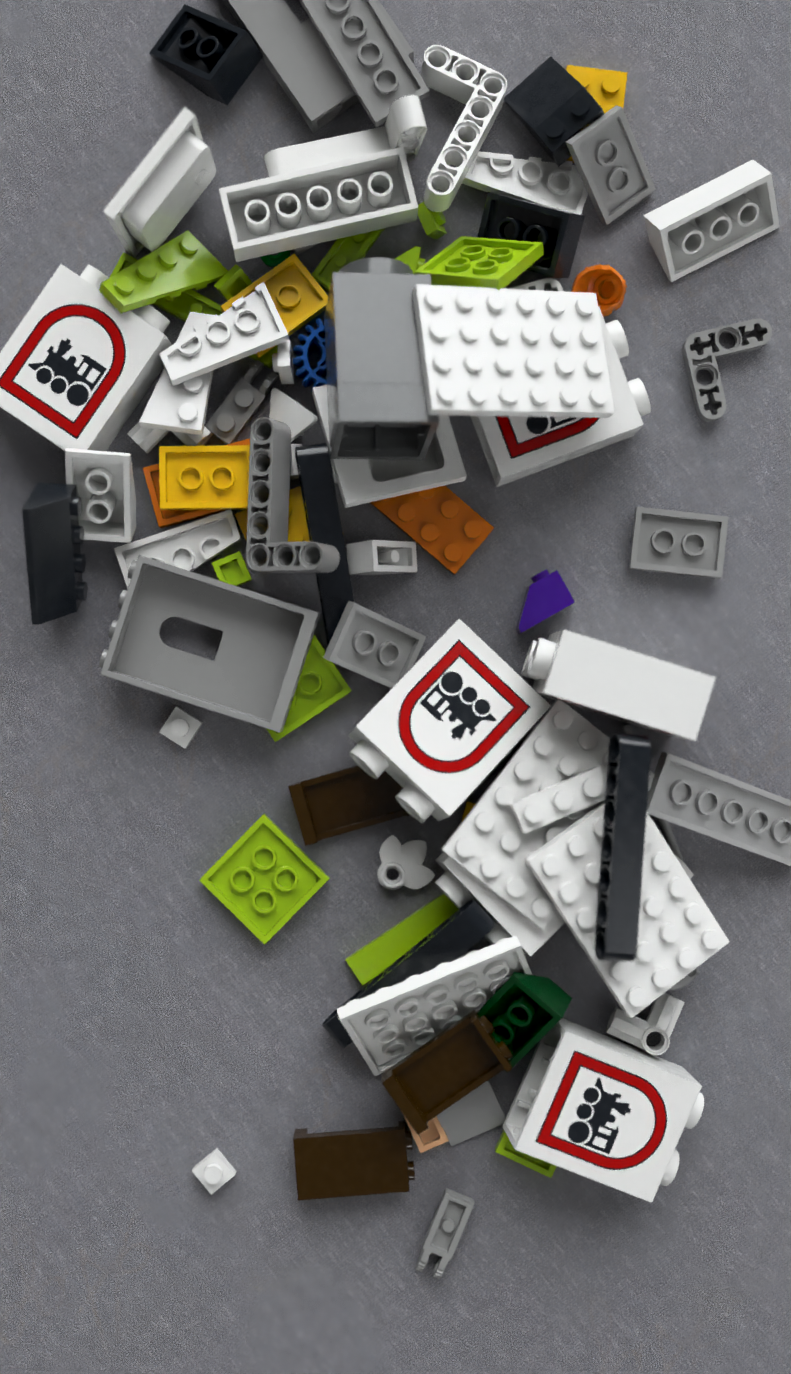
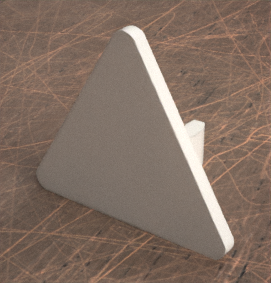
[269,388,318,442]

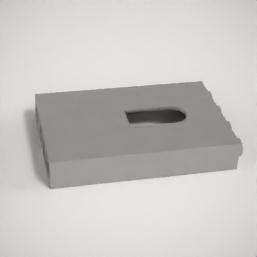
[222,0,414,133]
[99,555,320,732]

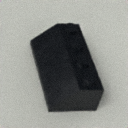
[22,482,88,625]

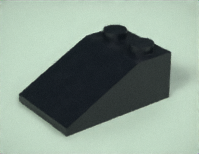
[149,4,263,106]
[504,57,604,167]
[477,192,585,278]

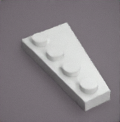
[462,151,588,214]
[160,281,289,386]
[139,312,219,435]
[114,509,242,589]

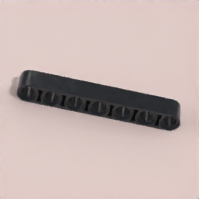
[295,442,354,645]
[595,733,651,961]
[322,899,496,1048]

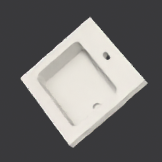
[103,107,216,258]
[312,385,467,508]

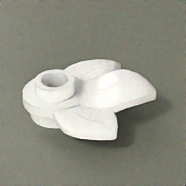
[377,835,435,890]

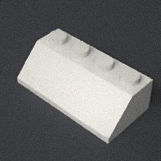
[643,160,780,282]

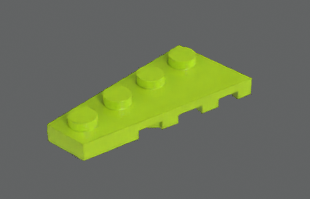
[99,230,228,313]

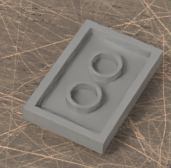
[566,106,656,225]
[628,507,729,579]
[323,600,426,688]

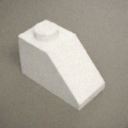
[346,540,417,575]

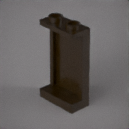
[288,765,411,846]
[382,1010,513,1135]
[293,1121,415,1201]

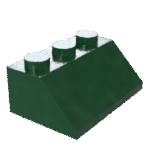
[477,972,572,1071]

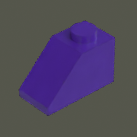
[516,569,575,634]

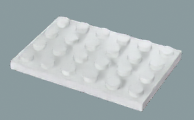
[412,284,614,418]
[441,699,655,930]
[524,800,730,1019]
[337,935,532,1076]

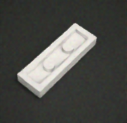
[510,766,606,834]

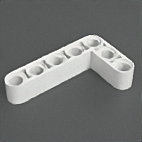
[421,45,507,212]
[264,95,427,177]

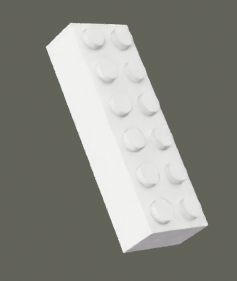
[219,147,418,262]

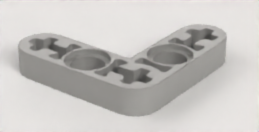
[682,318,772,422]

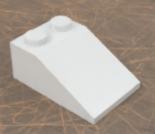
[65,448,136,543]

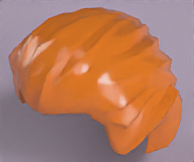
[571,264,627,317]

